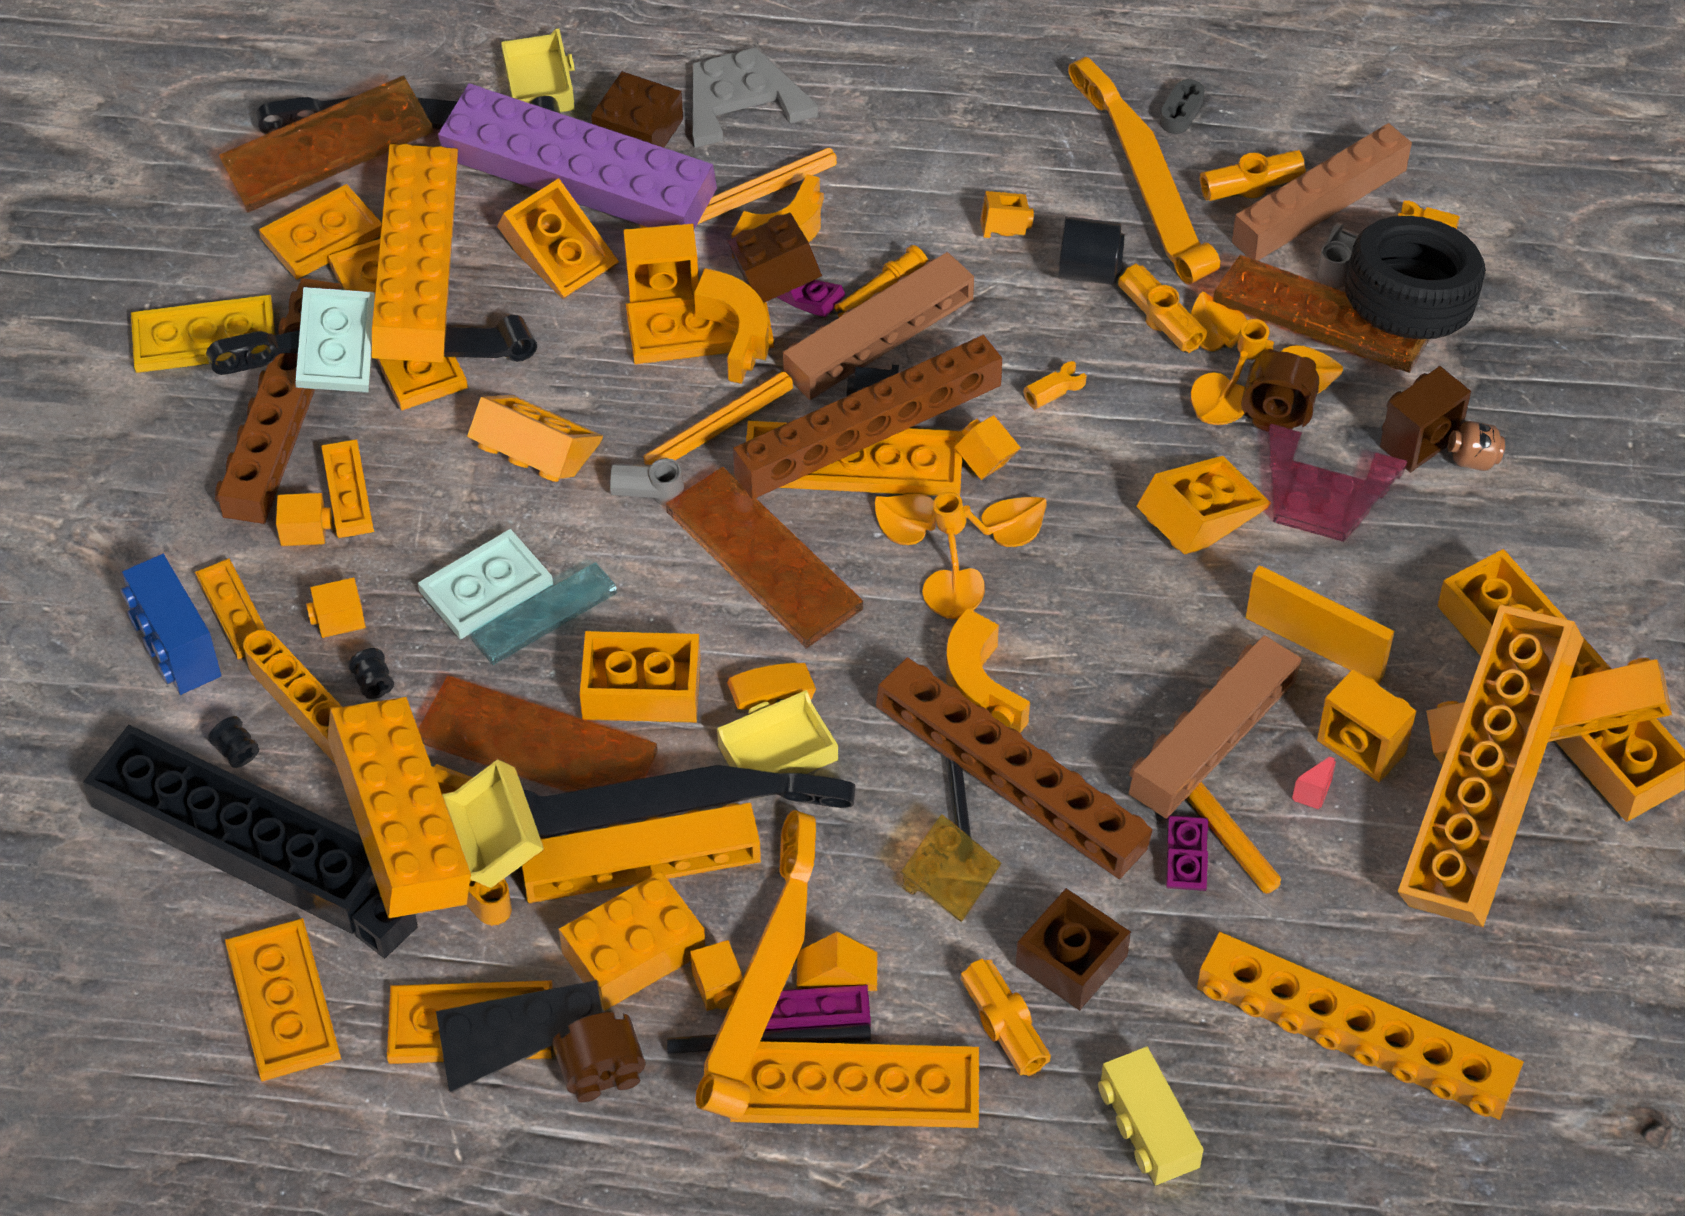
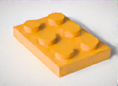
[259,184,382,280]

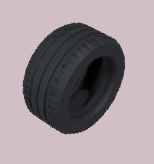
[1344,216,1486,339]

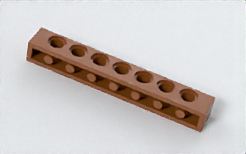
[215,278,343,524]
[733,334,1003,500]
[876,657,1153,880]

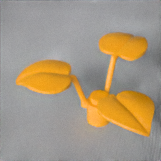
[1191,291,1343,425]
[875,492,1047,619]

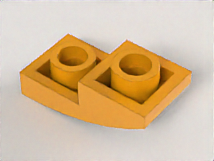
[727,663,816,710]

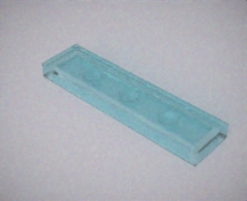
[471,562,617,666]

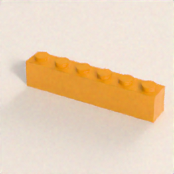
[1426,658,1672,765]
[521,802,761,904]

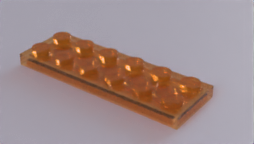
[219,75,433,213]
[1213,254,1430,373]
[666,467,863,649]
[418,675,658,792]

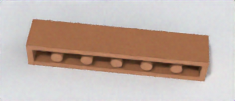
[1232,123,1412,263]
[783,252,974,400]
[1129,635,1302,819]

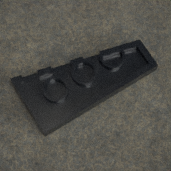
[436,980,604,1093]

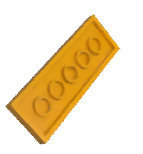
[328,239,468,411]
[746,421,963,496]
[730,1041,979,1128]

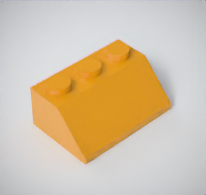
[467,395,603,482]

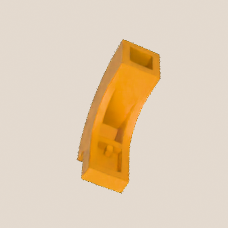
[694,268,769,384]
[946,608,1030,733]

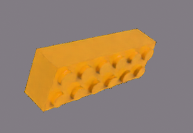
[328,697,471,919]

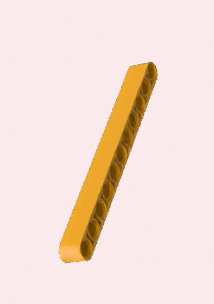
[243,629,512,926]

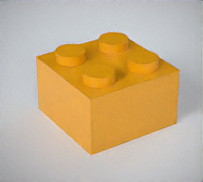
[624,224,699,303]
[1317,669,1416,782]

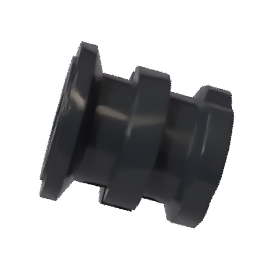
[348,648,394,699]
[208,716,260,768]

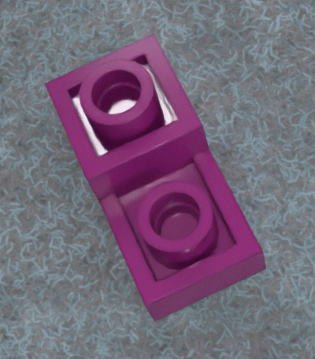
[777,280,846,317]
[1166,816,1208,891]

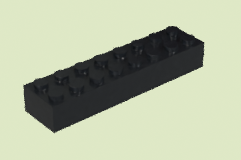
[83,724,379,934]

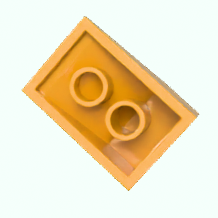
[497,178,619,299]
[1136,456,1271,555]

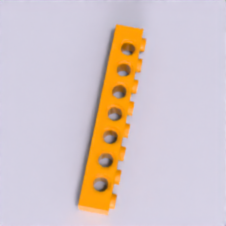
[1197,931,1524,1120]

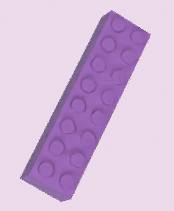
[438,83,717,229]

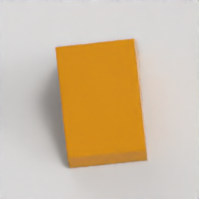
[797,931,877,991]

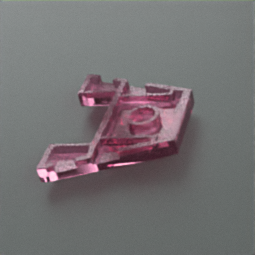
[1268,424,1407,542]

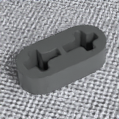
[1160,79,1205,134]

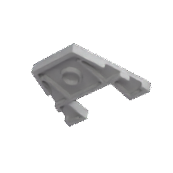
[693,47,818,148]

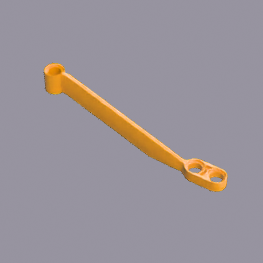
[1068,57,1220,285]
[695,810,816,1120]

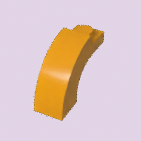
[731,174,824,259]

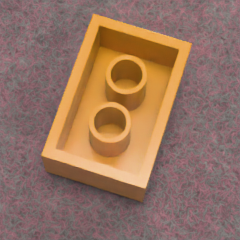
[580,631,701,723]
[559,871,706,1011]

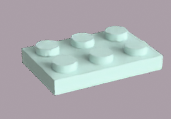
[296,287,375,392]
[418,529,553,640]

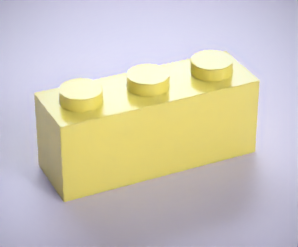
[1098,1046,1203,1186]

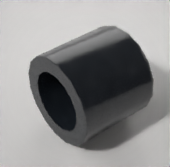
[1058,216,1125,285]

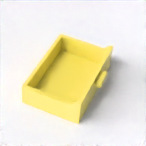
[501,29,575,112]
[717,690,838,774]
[442,759,544,888]

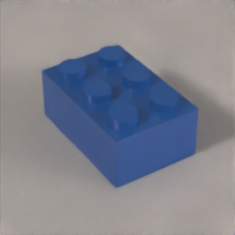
[121,553,222,695]

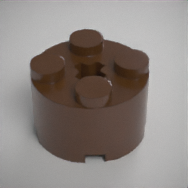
[1241,349,1320,434]
[552,1012,646,1102]

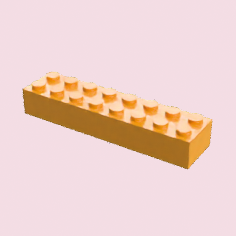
[372,144,458,363]
[1437,549,1685,822]
[1398,604,1584,927]

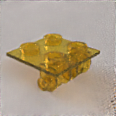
[900,814,1002,922]

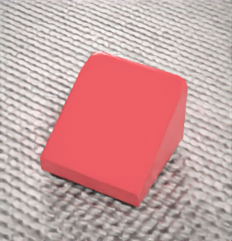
[1292,757,1336,809]

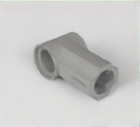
[610,458,685,506]

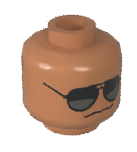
[1448,421,1505,471]

